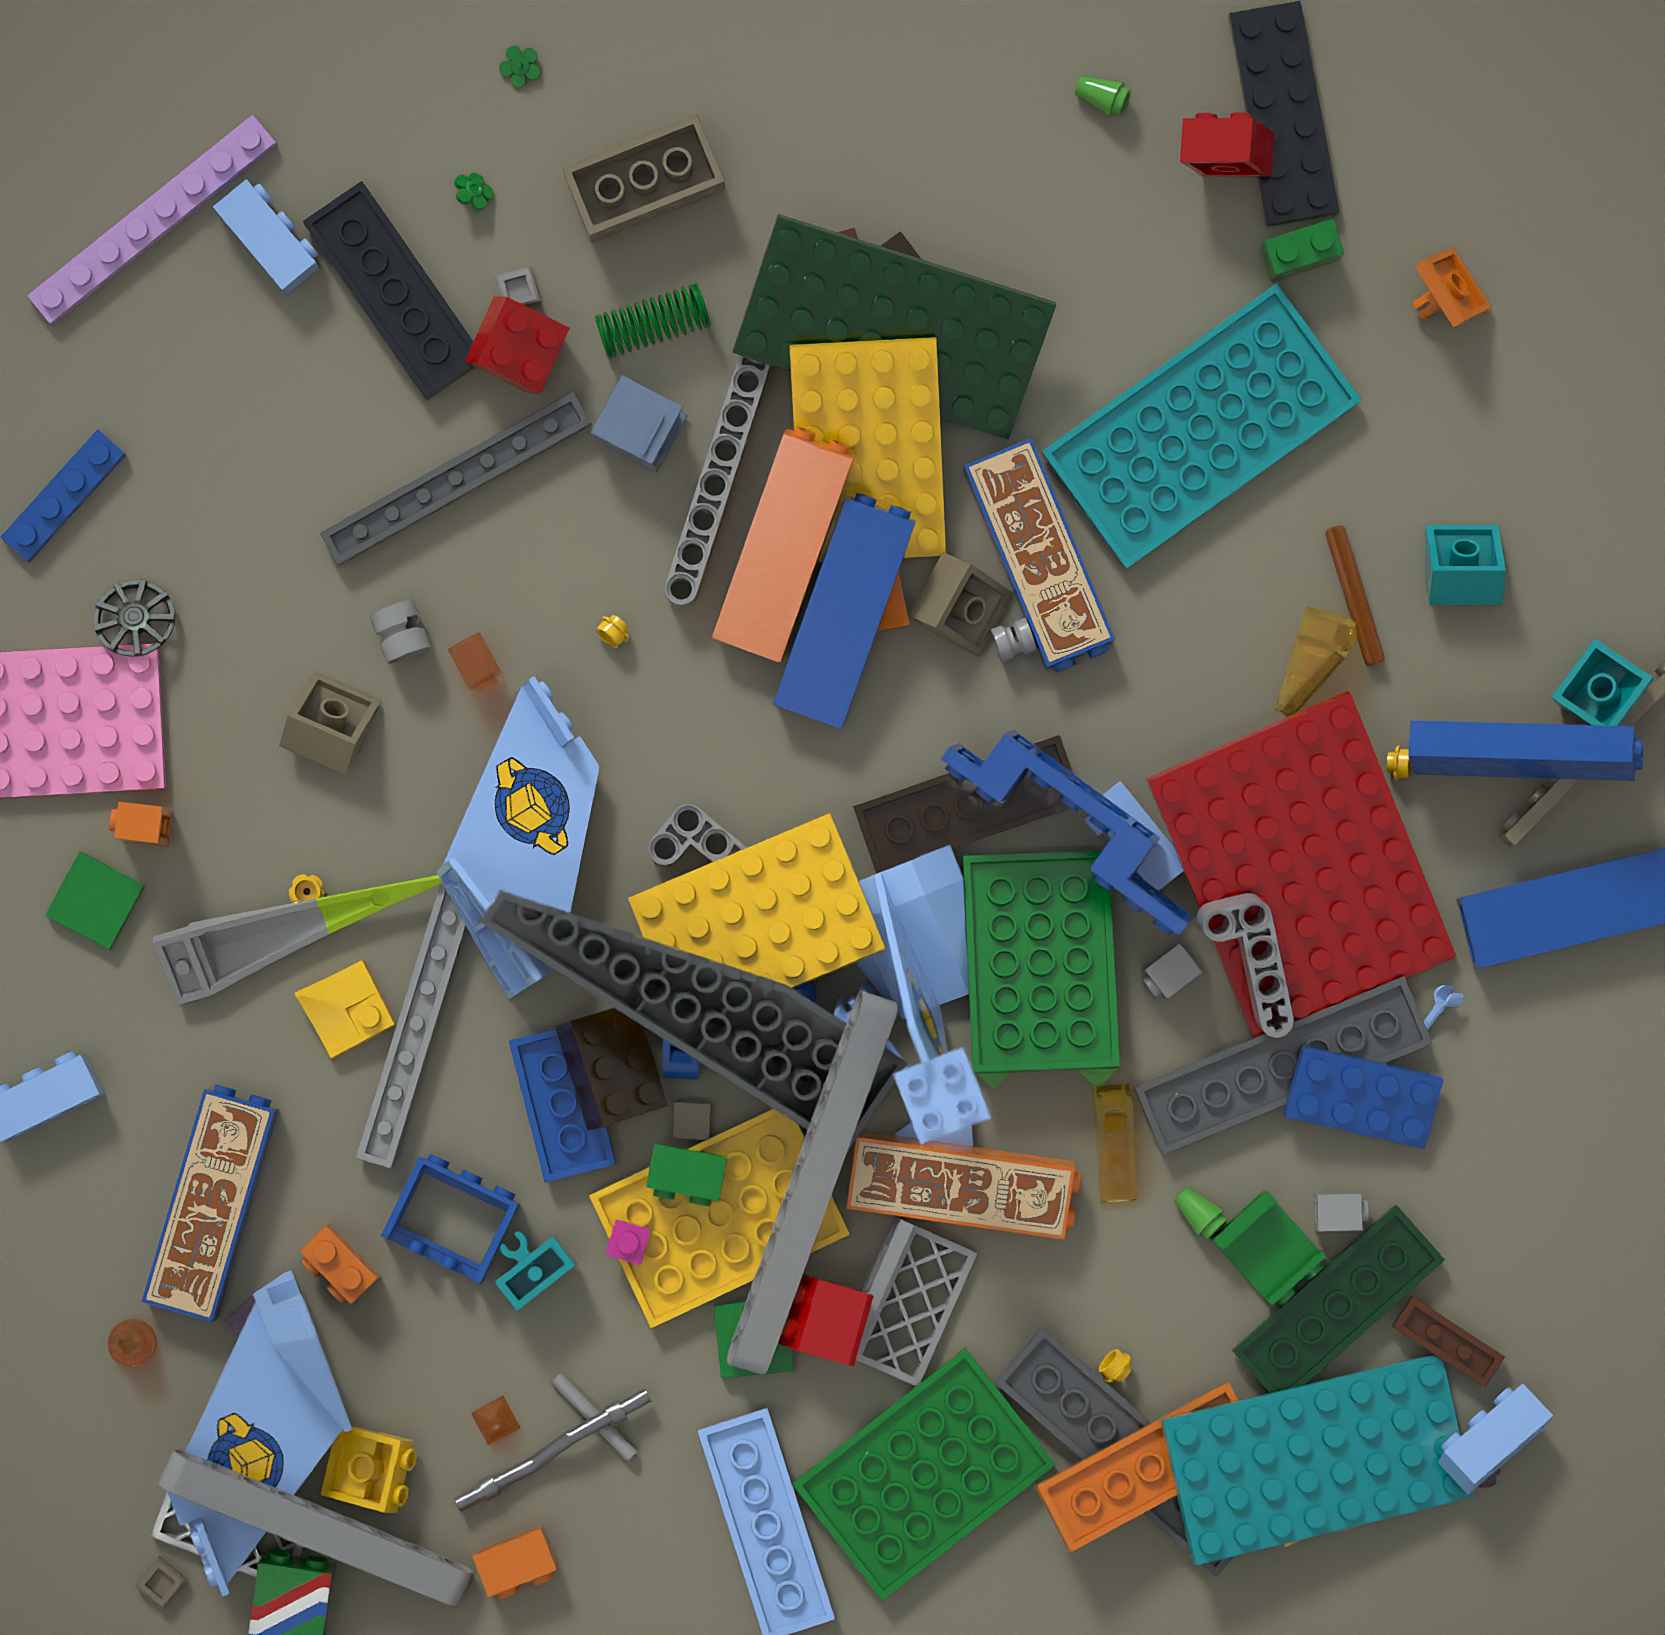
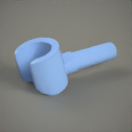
[1424,985,1463,1031]

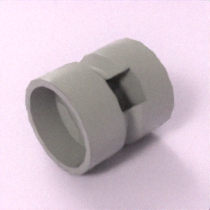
[370,599,432,664]

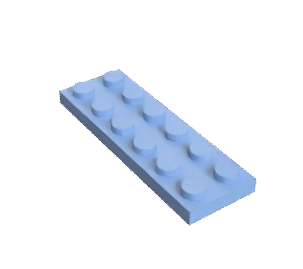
[698,1407,835,1635]

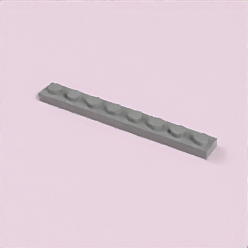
[356,883,466,1168]

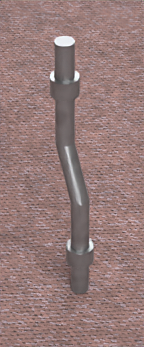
[454,1389,652,1512]

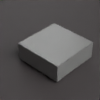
[496,266,541,307]

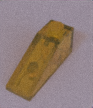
[1275,606,1357,717]
[1093,1084,1137,1203]

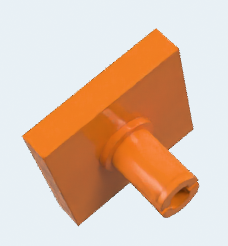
[1413,247,1492,328]

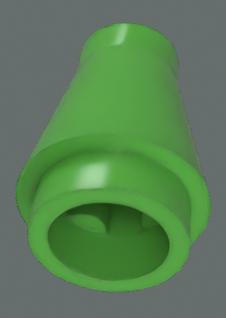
[1075,75,1131,116]
[1174,1186,1228,1241]

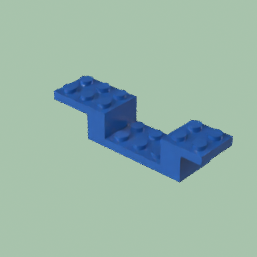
[941,729,1194,935]

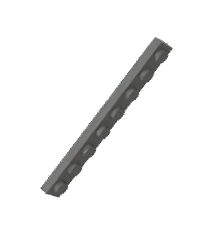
[320,392,592,566]

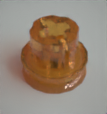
[108,1319,157,1367]

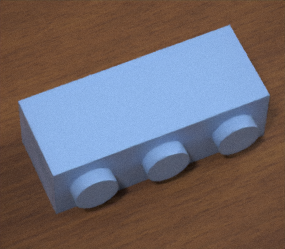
[213,179,319,295]
[1084,781,1183,890]
[0,1051,105,1142]
[1438,1384,1553,1495]

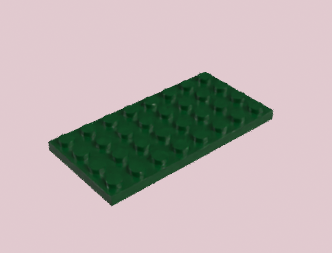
[733,214,1056,440]

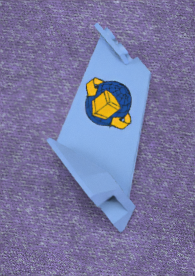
[436,676,600,999]
[856,844,991,1144]
[167,1270,352,1597]

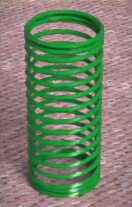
[594,282,711,359]

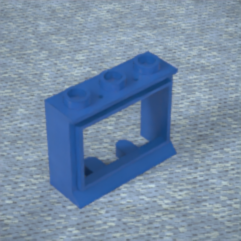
[381,1153,520,1284]

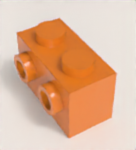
[300,1224,381,1304]

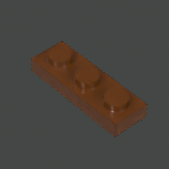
[1391,1296,1505,1388]

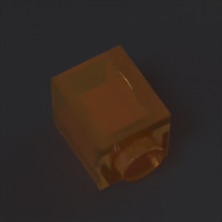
[448,632,502,692]

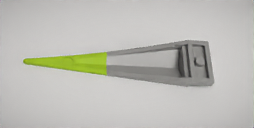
[152,875,442,1005]

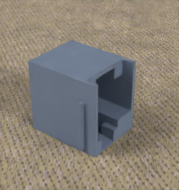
[591,375,688,473]

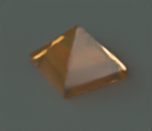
[471,1395,521,1445]

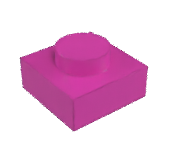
[605,1219,651,1265]

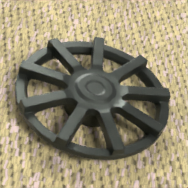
[93,579,175,657]

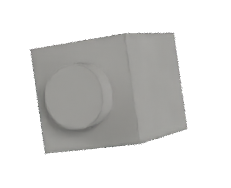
[1142,943,1202,999]
[1314,1193,1369,1232]

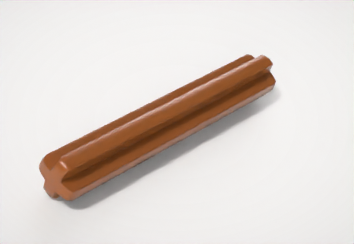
[1325,525,1385,666]

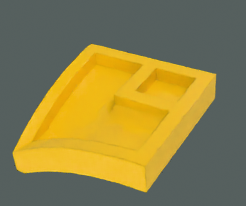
[294,960,397,1059]

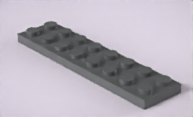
[1134,976,1433,1155]
[994,1327,1234,1577]

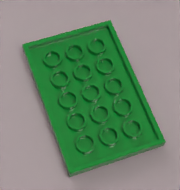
[963,850,1120,1074]
[792,1347,1056,1601]

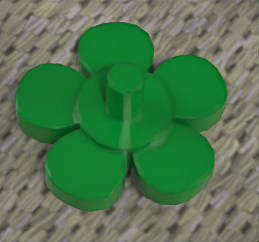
[499,46,541,87]
[454,172,494,211]

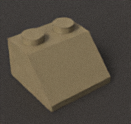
[908,552,1014,657]
[279,672,381,775]

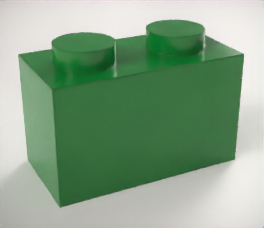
[1260,219,1345,282]
[646,1143,727,1206]

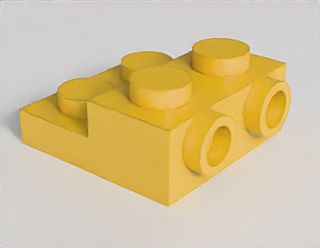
[320,1425,417,1513]

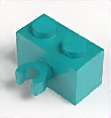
[495,1231,578,1311]

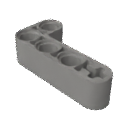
[648,804,747,866]
[1197,893,1293,1038]

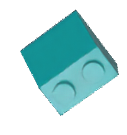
[1425,525,1506,606]
[1551,638,1654,726]

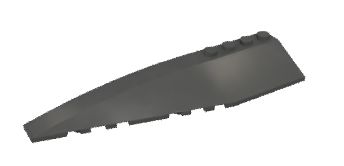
[479,890,908,1150]

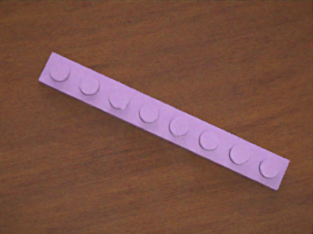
[27,115,277,325]

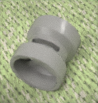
[991,617,1037,663]

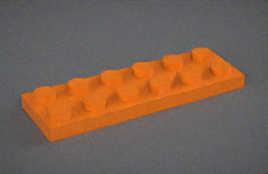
[1035,1382,1238,1552]

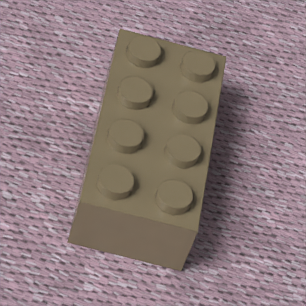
[562,115,725,243]

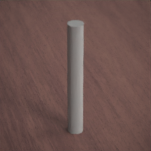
[551,1372,638,1461]

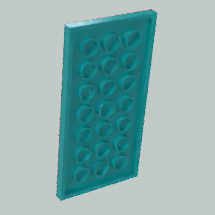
[1041,283,1362,570]
[1160,1354,1475,1565]

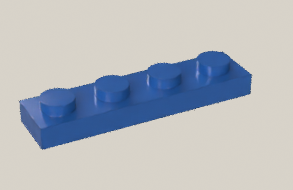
[1,429,126,562]

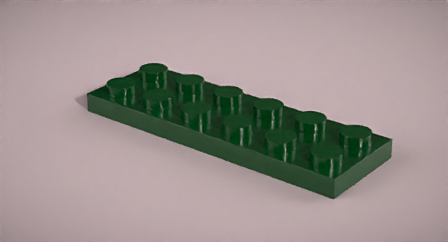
[1232,1205,1445,1393]

